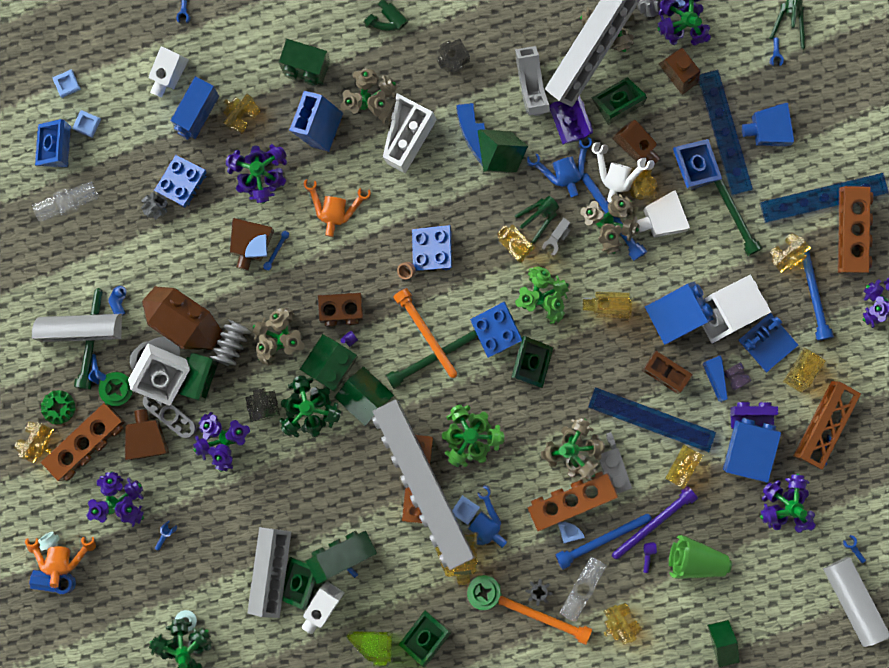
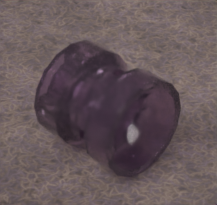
[724,362,752,391]

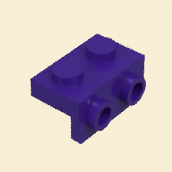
[549,96,593,145]
[730,402,778,429]

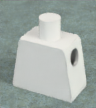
[149,46,189,98]
[636,190,690,238]
[302,581,345,634]

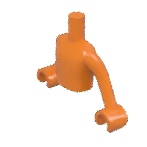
[304,179,371,237]
[25,537,96,588]

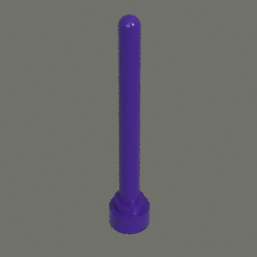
[612,486,698,559]

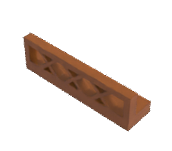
[793,381,861,470]

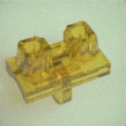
[223,94,261,134]
[630,163,658,201]
[497,224,535,263]
[769,233,811,272]
[14,421,53,463]
[665,445,703,489]
[603,603,642,645]

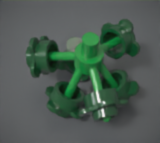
[279,376,341,438]
[149,619,213,668]

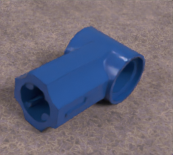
[30,570,76,594]

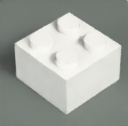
[128,344,190,406]

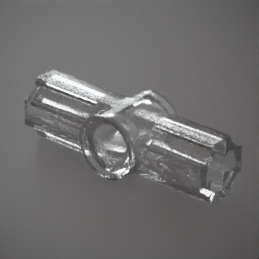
[33,181,99,222]
[559,556,607,623]

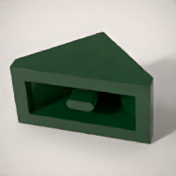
[707,620,740,668]

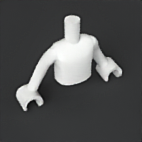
[592,142,655,203]

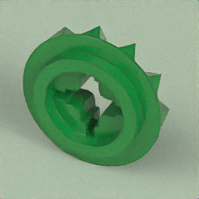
[98,372,132,406]
[41,390,75,424]
[467,575,502,610]

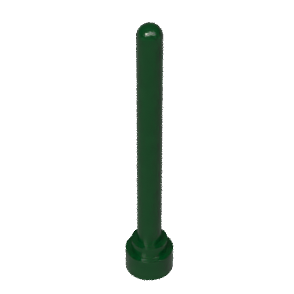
[714,179,763,256]
[74,288,103,390]
[386,330,478,389]

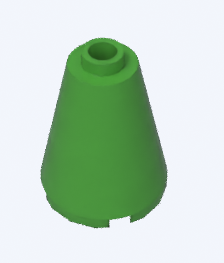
[669,535,732,579]

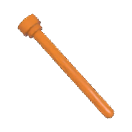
[393,288,457,378]
[498,596,592,645]

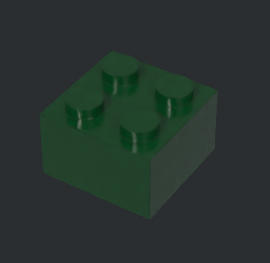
[279,38,330,86]

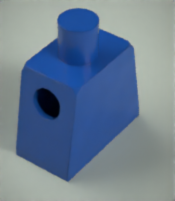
[742,103,794,146]

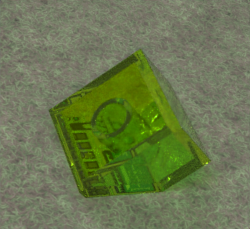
[347,631,393,666]

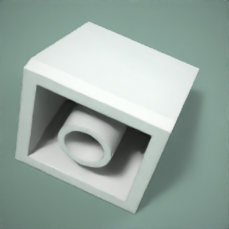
[702,274,771,343]

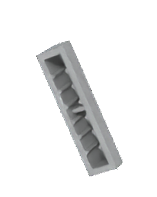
[32,314,122,342]
[247,527,291,618]
[823,557,889,647]

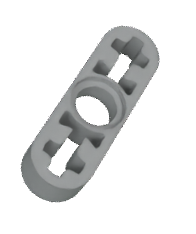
[143,396,196,438]

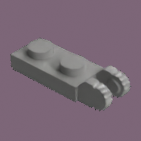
[599,432,632,494]

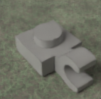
[542,218,571,257]

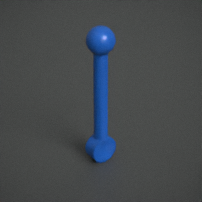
[263,231,289,271]

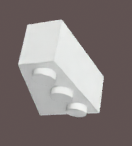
[383,94,437,173]

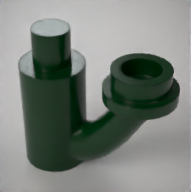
[364,0,409,31]

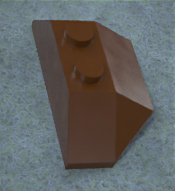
[142,286,223,350]

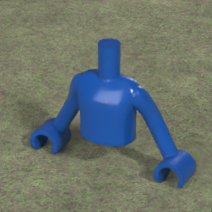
[527,137,592,198]
[464,485,507,548]

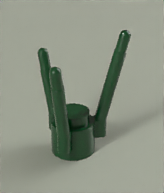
[770,0,805,50]
[515,196,559,244]

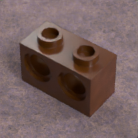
[318,293,363,327]
[642,351,693,394]

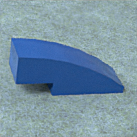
[456,103,485,166]

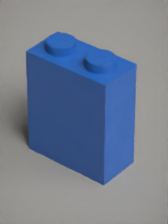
[170,76,219,140]
[289,91,343,152]
[645,281,714,345]
[723,418,781,483]

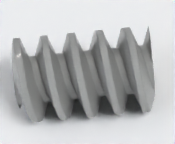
[210,319,251,367]

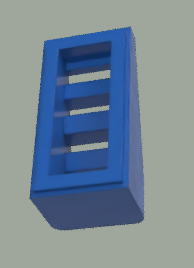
[702,355,727,402]

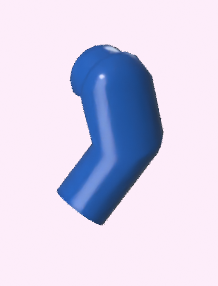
[108,286,127,316]

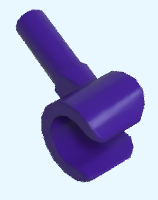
[340,331,358,347]
[643,542,657,573]

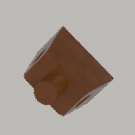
[658,48,700,95]
[612,120,660,163]
[230,218,274,271]
[125,409,169,460]

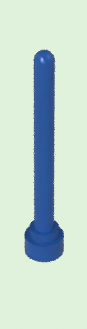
[581,173,647,261]
[799,240,834,341]
[555,514,651,570]

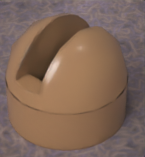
[397,262,416,280]

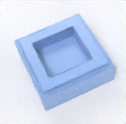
[53,69,81,98]
[72,110,101,138]
[452,495,480,525]

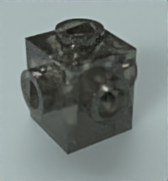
[436,38,470,73]
[245,388,280,422]

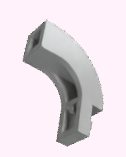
[515,46,550,116]

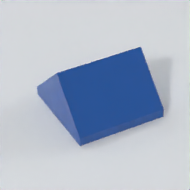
[35,119,71,168]
[673,139,722,190]

